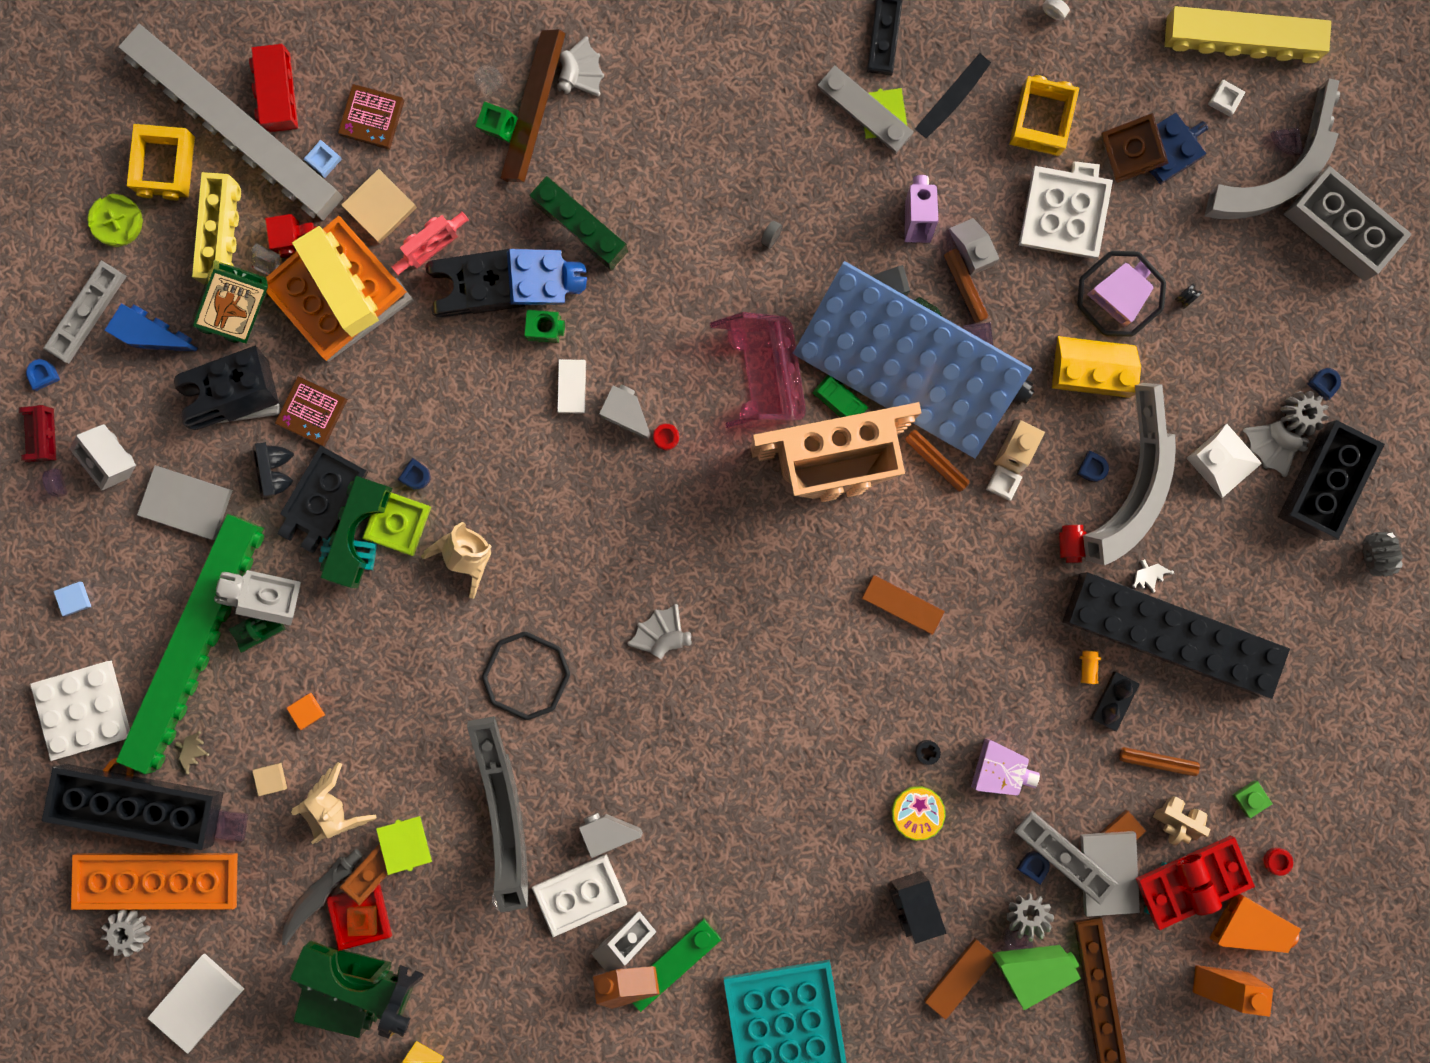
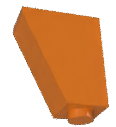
[1209,894,1301,953]
[1193,965,1273,1017]

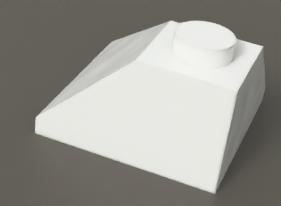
[1187,424,1262,498]

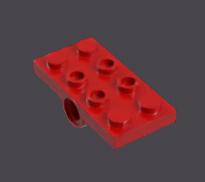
[1135,835,1255,930]

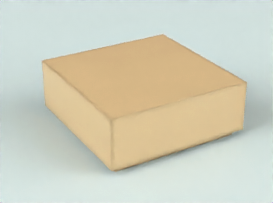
[253,763,287,796]

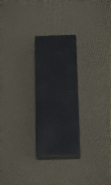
[867,0,903,76]

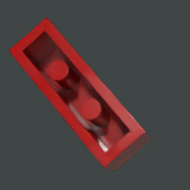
[249,43,298,132]

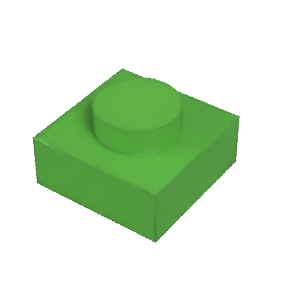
[1232,780,1272,819]

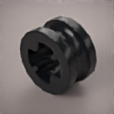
[1175,283,1202,309]
[915,740,941,765]

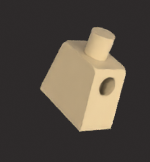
[993,419,1045,474]

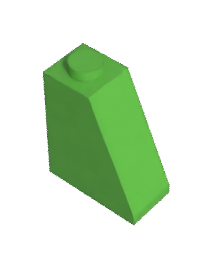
[992,945,1081,1010]

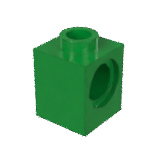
[475,101,518,142]
[525,310,565,343]

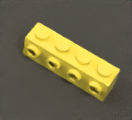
[192,172,241,285]
[292,226,379,337]

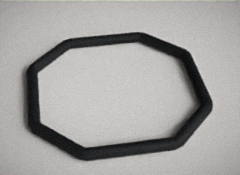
[1077,251,1166,337]
[482,632,570,720]

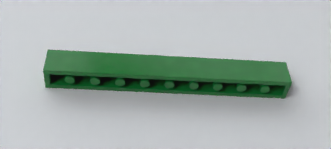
[116,514,264,774]

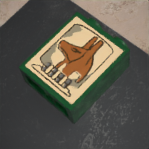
[193,260,268,344]

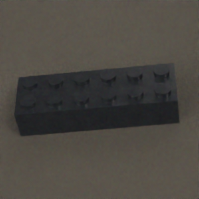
[42,764,224,850]

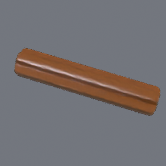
[944,249,989,323]
[905,430,970,492]
[1119,747,1200,776]

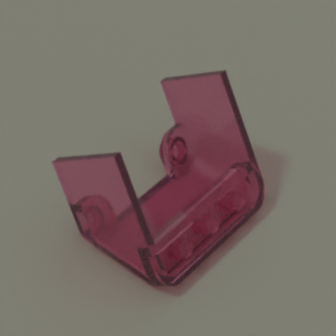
[710,312,806,428]

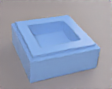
[304,140,342,178]
[54,582,91,616]

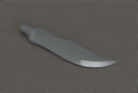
[282,849,363,946]

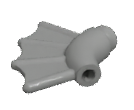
[557,36,604,97]
[1243,420,1309,477]
[627,604,692,659]

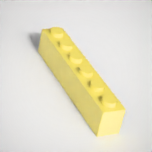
[1165,6,1331,63]

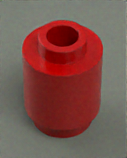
[1059,525,1087,563]

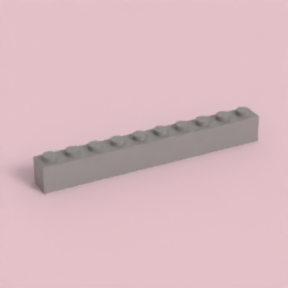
[119,23,344,221]

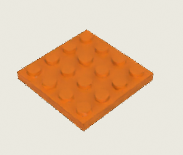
[266,215,407,361]

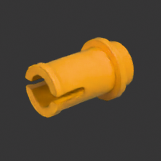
[1079,650,1101,684]

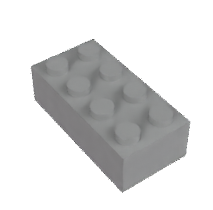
[1284,166,1412,281]

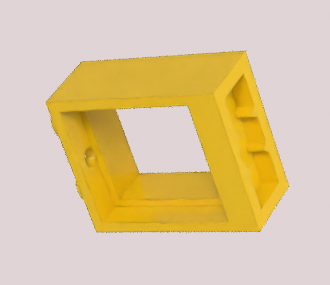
[1009,75,1079,156]
[127,124,195,201]

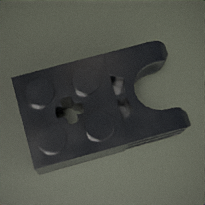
[425,248,525,318]
[174,345,279,430]

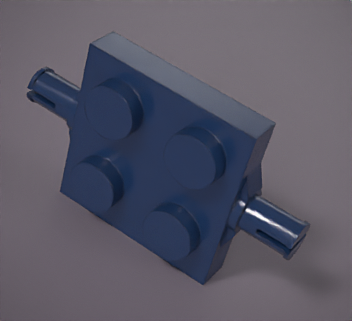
[1148,113,1208,185]

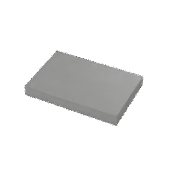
[137,465,233,540]
[1080,831,1140,917]

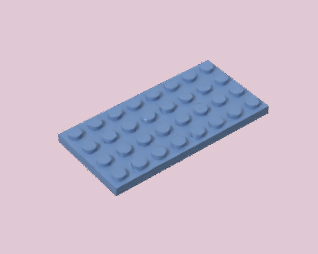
[793,261,1032,458]

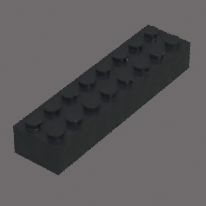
[1062,572,1290,699]

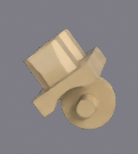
[1153,796,1210,846]

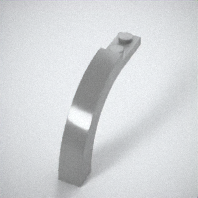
[1205,78,1340,219]
[1083,383,1176,565]

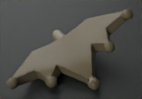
[175,731,209,775]

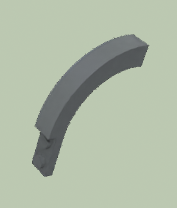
[467,716,528,913]

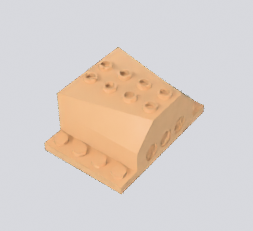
[750,402,921,502]

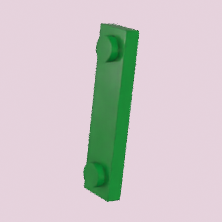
[633,918,721,1012]

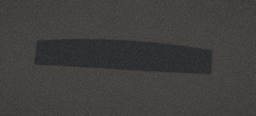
[915,53,991,138]

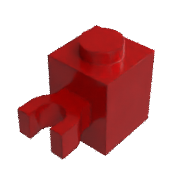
[265,214,316,258]

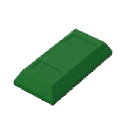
[812,375,869,418]

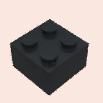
[889,871,947,944]

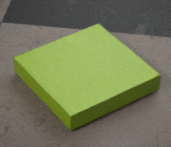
[362,493,431,556]

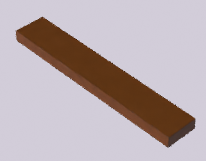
[500,29,566,182]
[1074,917,1127,1063]

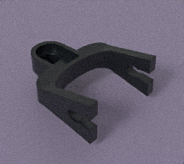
[377,965,424,1039]

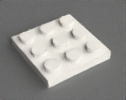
[1019,166,1113,259]
[30,661,130,761]

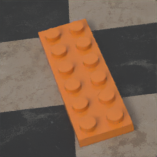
[71,853,238,910]

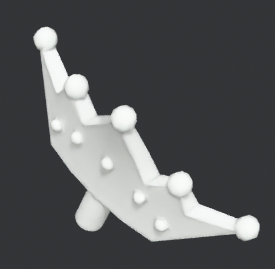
[1132,559,1174,593]

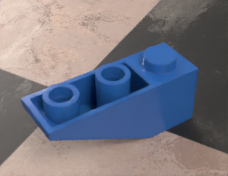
[105,303,198,352]

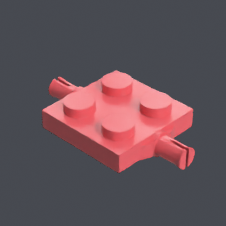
[391,211,469,276]

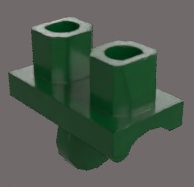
[229,617,286,653]

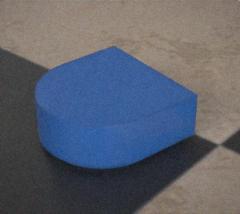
[26,359,60,391]

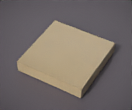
[342,169,417,244]

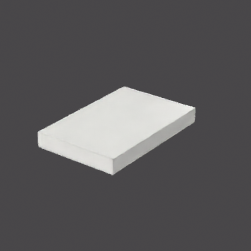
[532,854,627,937]
[148,954,244,1054]

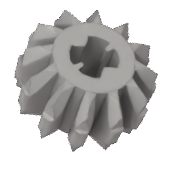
[1280,391,1329,436]
[1006,893,1054,942]
[101,910,151,957]

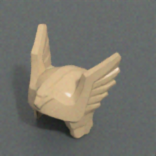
[421,522,491,599]
[291,762,376,844]

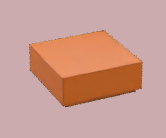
[287,693,325,730]

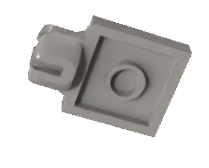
[214,570,301,625]

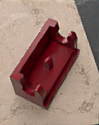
[19,405,56,463]

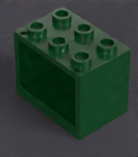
[293,947,394,1038]

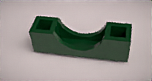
[529,176,628,271]
[320,476,393,589]
[290,940,414,1020]

